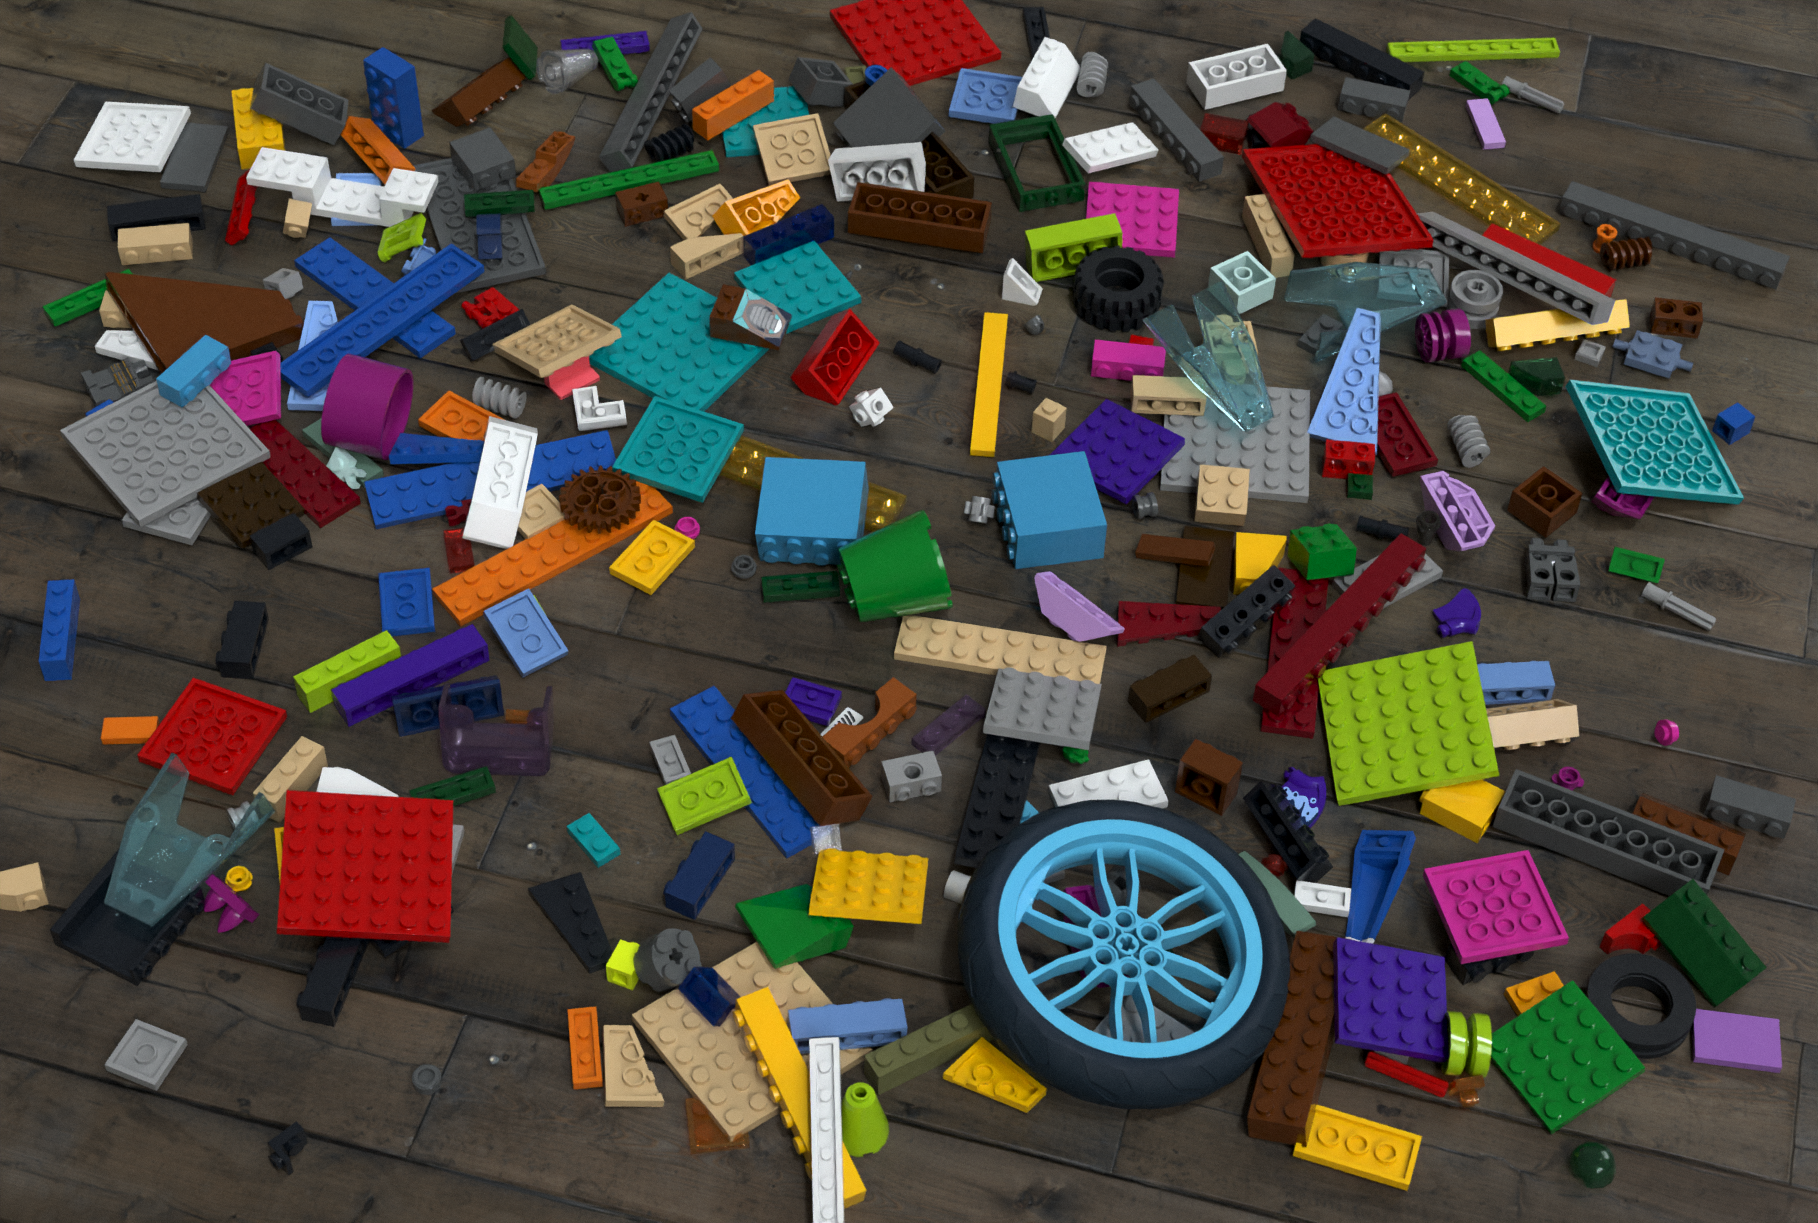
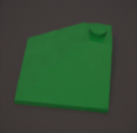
[735,884,854,969]

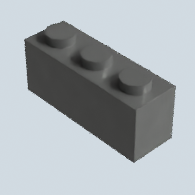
[1338,77,1410,124]
[1704,775,1796,839]

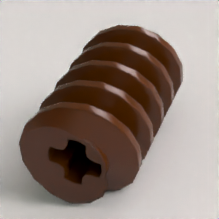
[1600,237,1653,271]

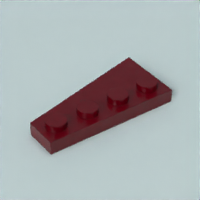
[1117,601,1221,647]

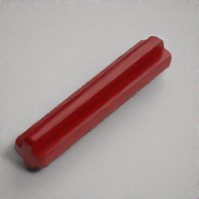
[1365,1051,1449,1097]

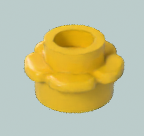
[225,866,253,892]

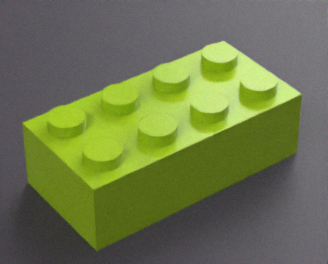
[1025,213,1122,282]

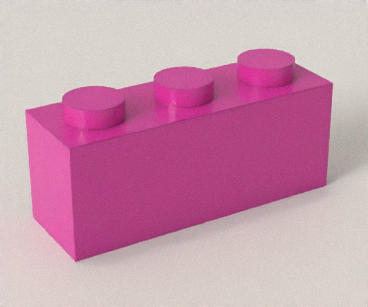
[1091,340,1166,381]

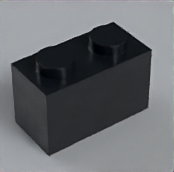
[249,513,313,570]

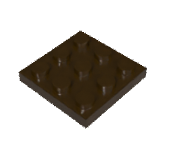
[197,461,305,549]

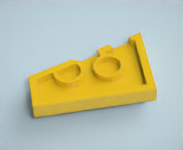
[943,1037,1047,1113]

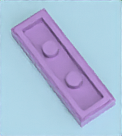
[1466,98,1506,150]

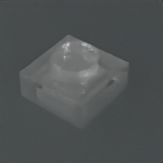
[810,824,842,854]

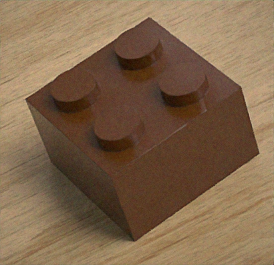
[1507,466,1583,538]
[1175,739,1243,816]

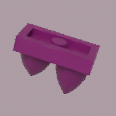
[204,874,260,933]

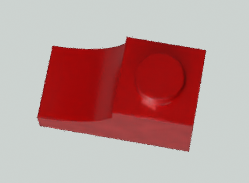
[1599,903,1662,955]

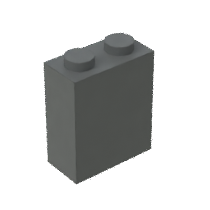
[669,57,731,125]
[449,128,516,191]

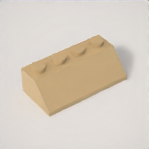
[1486,699,1579,751]

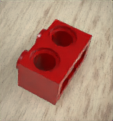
[1322,439,1375,479]

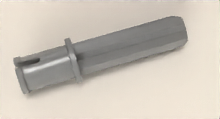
[1502,76,1564,113]
[1641,582,1716,630]

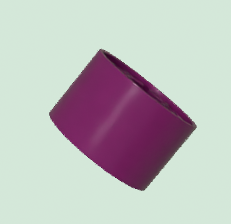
[321,354,414,460]

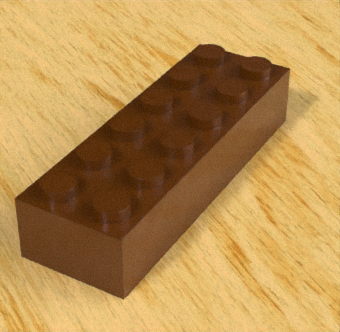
[848,182,992,253]
[731,690,873,826]

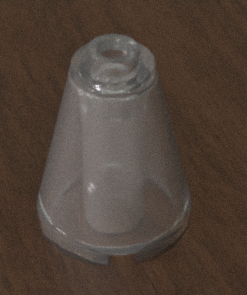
[536,49,598,94]

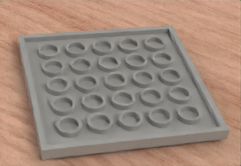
[60,381,271,527]
[1160,381,1310,503]

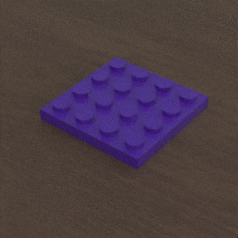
[1050,399,1185,504]
[1333,937,1449,1063]

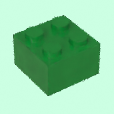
[1288,524,1357,580]

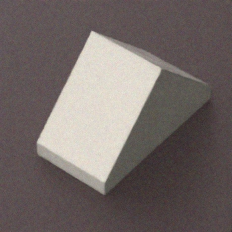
[1002,258,1043,306]

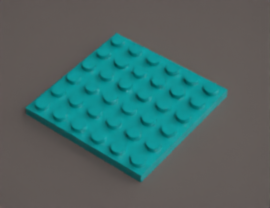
[589,273,769,412]
[1565,380,1744,505]

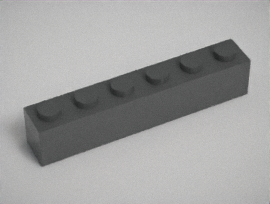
[1129,78,1224,182]

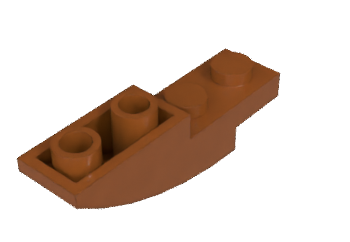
[516,131,575,192]

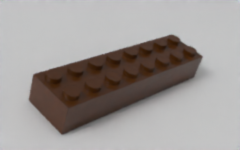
[1247,931,1352,1147]

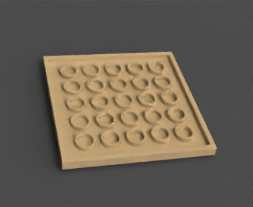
[632,942,872,1143]

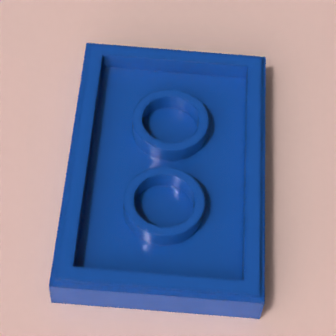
[378,568,435,637]

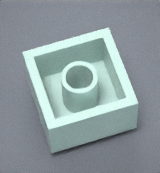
[1208,251,1276,316]

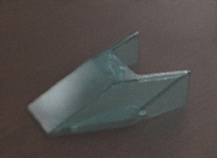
[1284,262,1447,363]
[1142,280,1274,432]
[104,753,275,926]

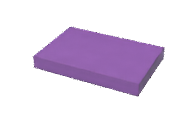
[1691,1009,1782,1073]

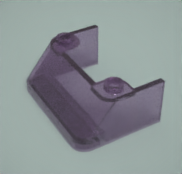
[438,683,554,776]

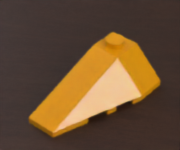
[712,179,800,242]

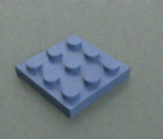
[949,68,1023,124]

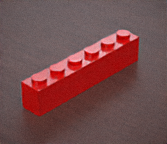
[1482,223,1616,297]

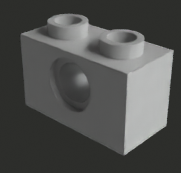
[881,751,942,802]

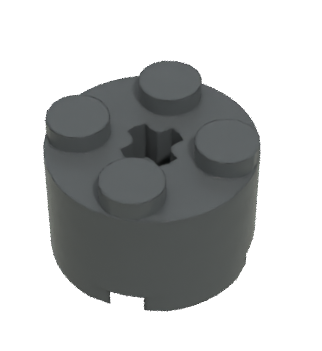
[634,928,702,992]

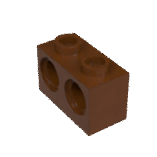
[1650,297,1703,339]

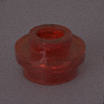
[1261,854,1288,877]

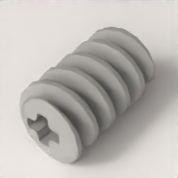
[1077,52,1108,98]
[472,377,527,419]
[1447,415,1490,468]

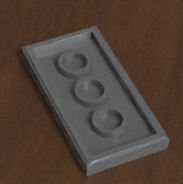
[1310,117,1410,175]
[160,122,229,192]

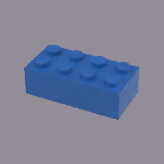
[363,47,424,149]

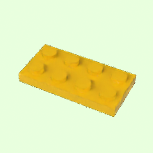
[1293,1105,1422,1191]

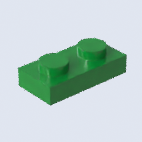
[1608,546,1665,583]

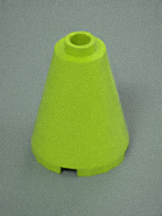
[841,1082,889,1157]

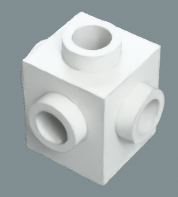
[849,388,894,427]

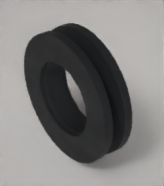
[1585,953,1696,1059]

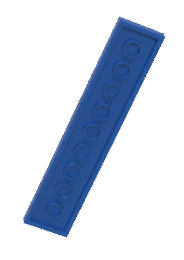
[280,243,485,398]
[364,430,616,529]

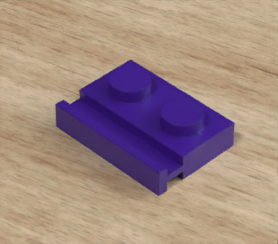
[785,677,842,727]

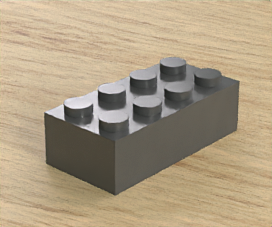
[250,63,349,145]

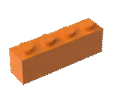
[692,70,774,141]
[340,116,415,185]

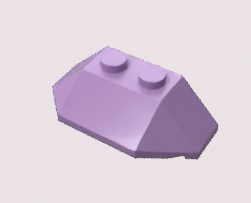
[1420,471,1495,551]
[1034,571,1125,642]

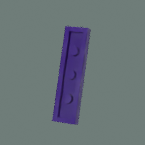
[560,31,650,61]

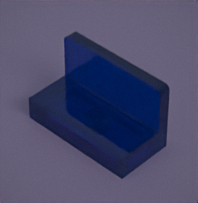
[678,967,740,1027]

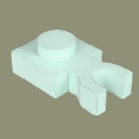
[326,447,367,489]

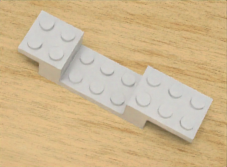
[246,147,438,227]

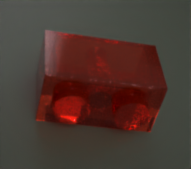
[1200,113,1248,155]

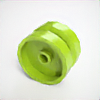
[1441,1011,1492,1078]

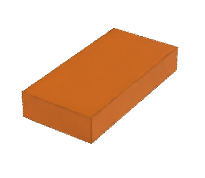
[101,716,159,745]

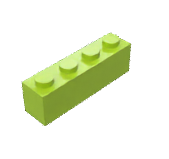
[293,630,401,713]

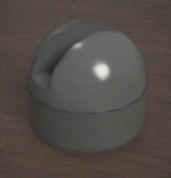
[1024,315,1045,335]

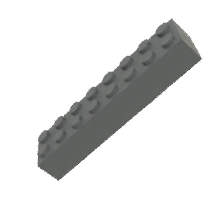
[1493,769,1725,896]

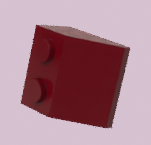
[1247,102,1314,147]

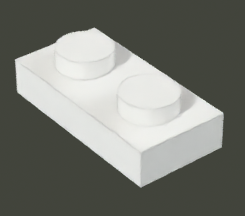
[1294,880,1351,917]

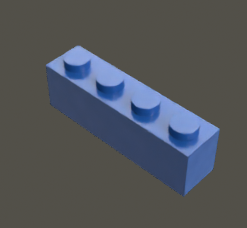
[39,579,80,681]

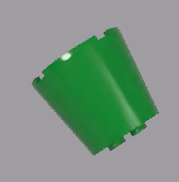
[837,510,953,622]

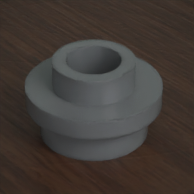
[731,555,757,579]

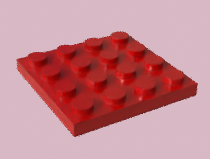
[137,677,287,795]

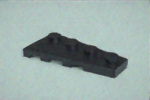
[528,872,613,974]

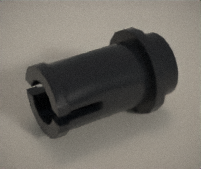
[1005,371,1037,394]

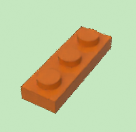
[568,1006,603,1090]

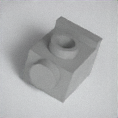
[263,268,303,299]

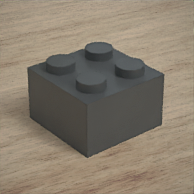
[788,57,853,108]

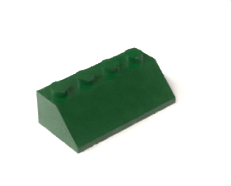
[1641,879,1767,1008]

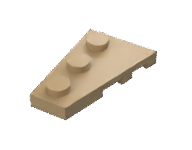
[663,184,733,240]
[602,1025,664,1107]

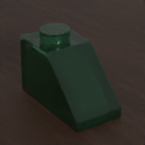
[1280,31,1315,80]
[1508,357,1565,396]

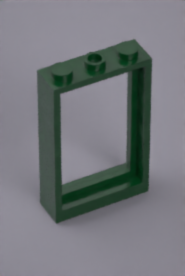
[988,114,1085,212]

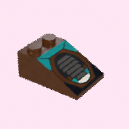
[710,284,792,350]

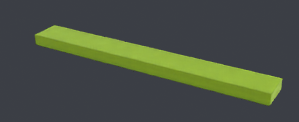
[1386,38,1560,62]

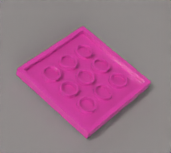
[1086,182,1179,258]
[1423,850,1569,964]

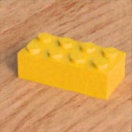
[231,88,286,170]

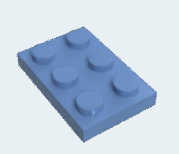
[483,588,568,678]

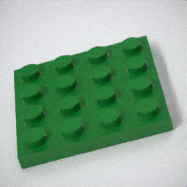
[1491,980,1645,1134]

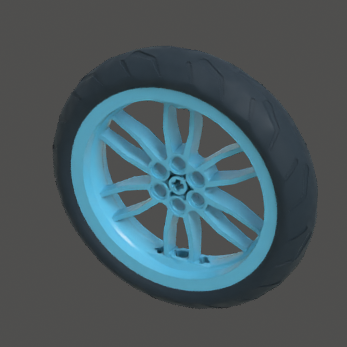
[957,800,1290,1109]

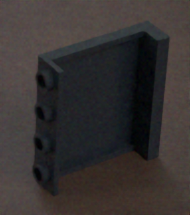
[50,848,205,986]

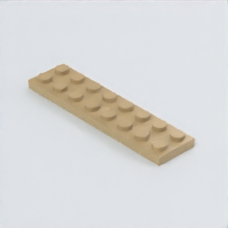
[894,615,1107,684]

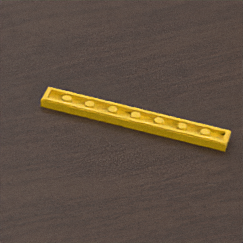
[970,312,1008,457]

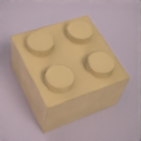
[1194,464,1250,526]

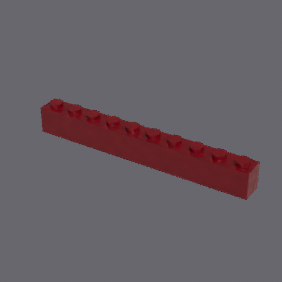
[1253,533,1426,717]

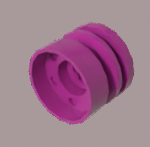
[1415,308,1471,363]

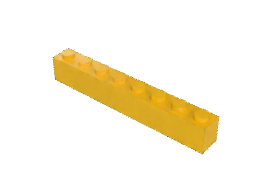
[732,987,866,1209]

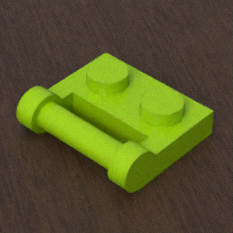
[378,213,426,262]

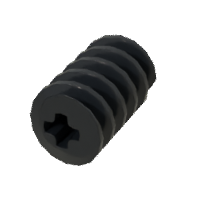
[644,123,694,162]

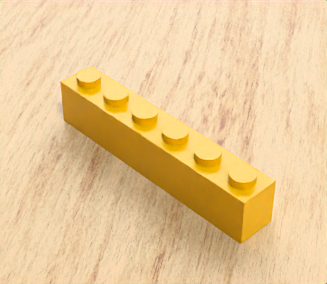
[1485,299,1630,351]

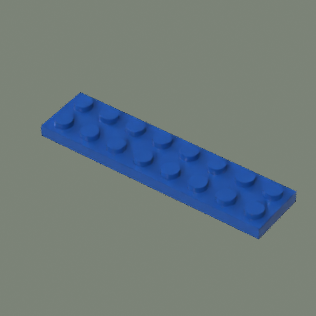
[294,237,456,358]
[670,686,832,859]

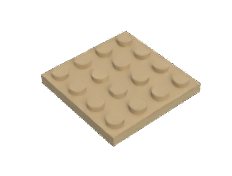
[492,305,622,378]

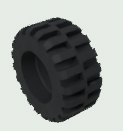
[1073,246,1164,332]

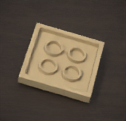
[753,113,831,186]

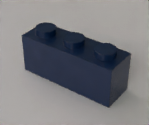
[663,831,735,920]

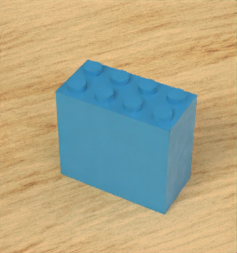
[991,451,1107,569]
[755,457,869,565]

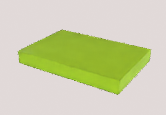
[657,756,752,835]

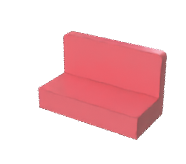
[544,356,600,400]

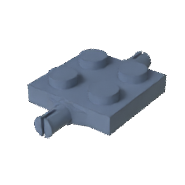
[1612,330,1694,379]

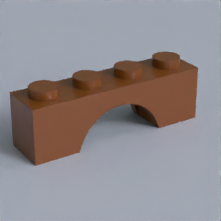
[822,677,917,768]

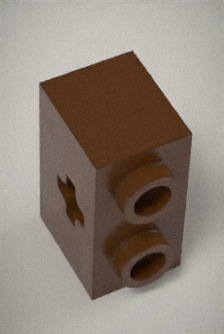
[615,182,668,227]

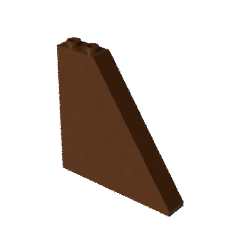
[105,272,304,374]

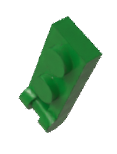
[592,37,638,91]
[1449,61,1509,105]

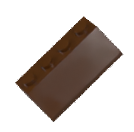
[431,57,526,127]
[1633,793,1746,876]

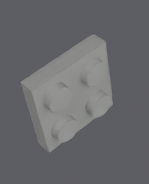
[104,1019,188,1091]

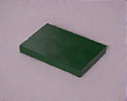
[502,15,538,80]

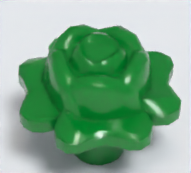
[1062,746,1089,764]

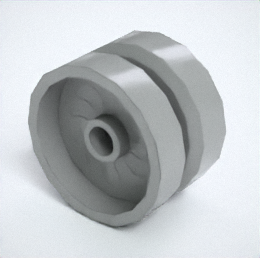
[1447,270,1503,329]

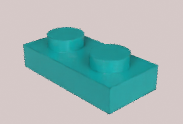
[567,813,621,868]

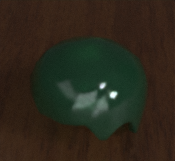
[1570,1141,1616,1188]

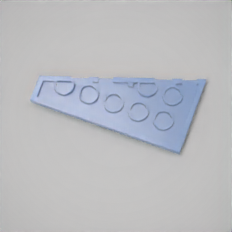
[287,301,338,411]
[1307,308,1381,455]

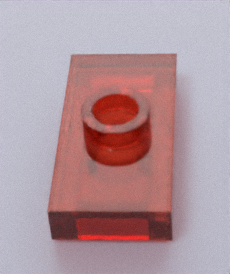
[443,527,475,574]

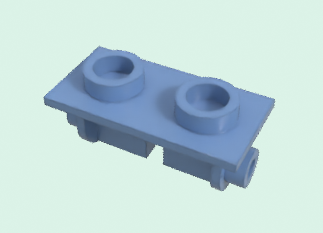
[401,238,436,277]

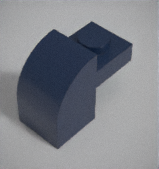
[476,213,503,260]

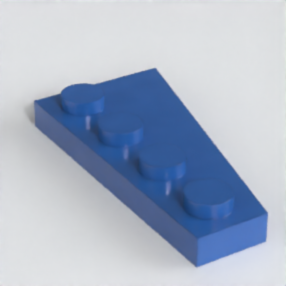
[389,433,484,464]

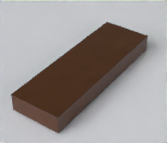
[1135,534,1215,566]

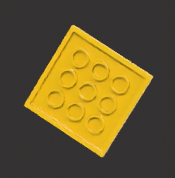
[809,848,928,924]

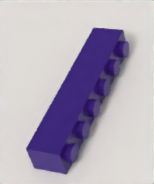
[331,624,490,727]

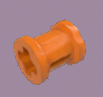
[1592,224,1617,254]

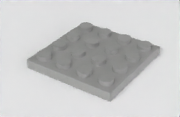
[983,668,1102,750]

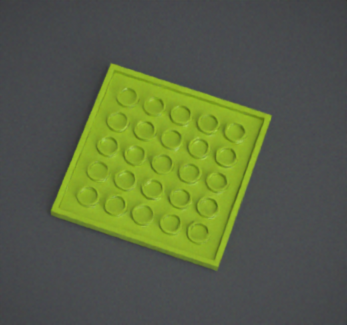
[1318,641,1500,806]

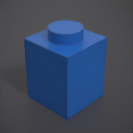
[1712,402,1755,445]

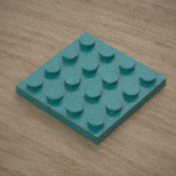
[722,86,809,157]
[734,241,861,334]
[612,396,744,503]

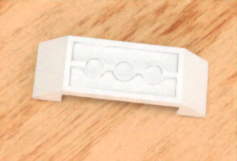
[462,416,538,549]

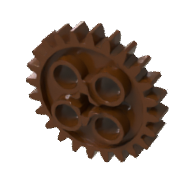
[559,465,641,534]

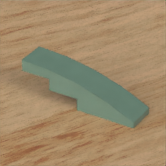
[1238,851,1316,938]

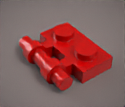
[461,287,519,329]

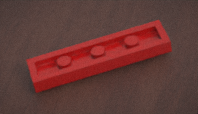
[225,168,258,246]

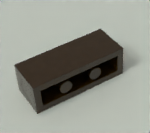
[1128,655,1212,723]

